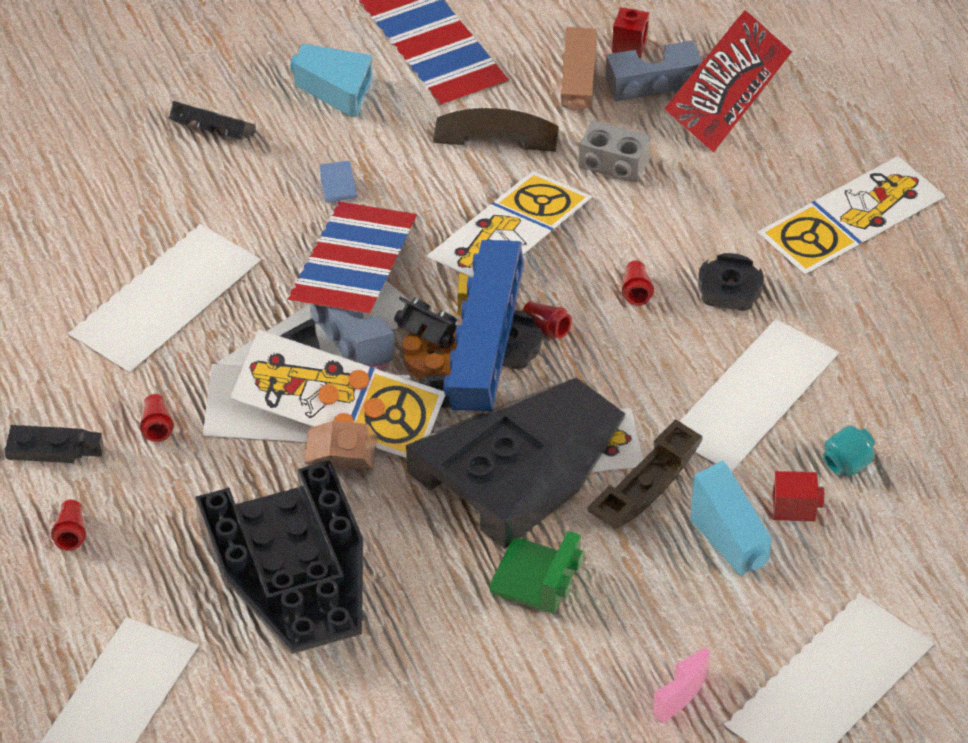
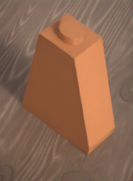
[561,27,597,110]
[304,421,377,470]

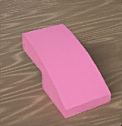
[653,647,710,723]

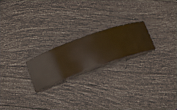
[433,108,559,152]
[587,419,703,529]

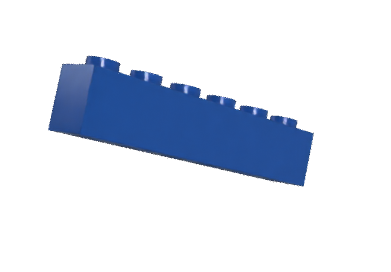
[444,240,524,411]

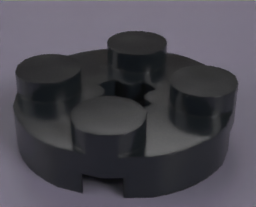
[698,253,764,311]
[502,310,542,370]

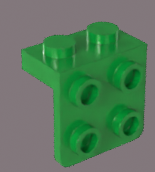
[490,531,585,614]

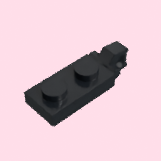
[168,101,256,140]
[4,425,104,463]

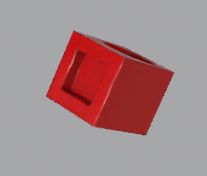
[612,7,649,58]

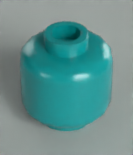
[823,425,875,477]

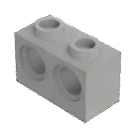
[578,121,651,182]

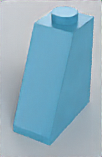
[290,43,373,117]
[690,460,772,576]

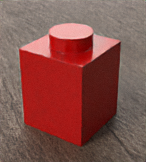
[772,471,825,522]

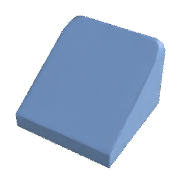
[319,161,357,202]

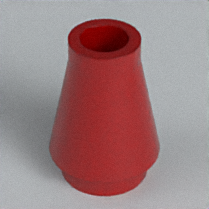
[622,260,654,306]
[522,301,572,339]
[140,394,174,442]
[51,499,86,551]

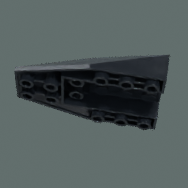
[406,377,625,549]
[195,460,363,654]

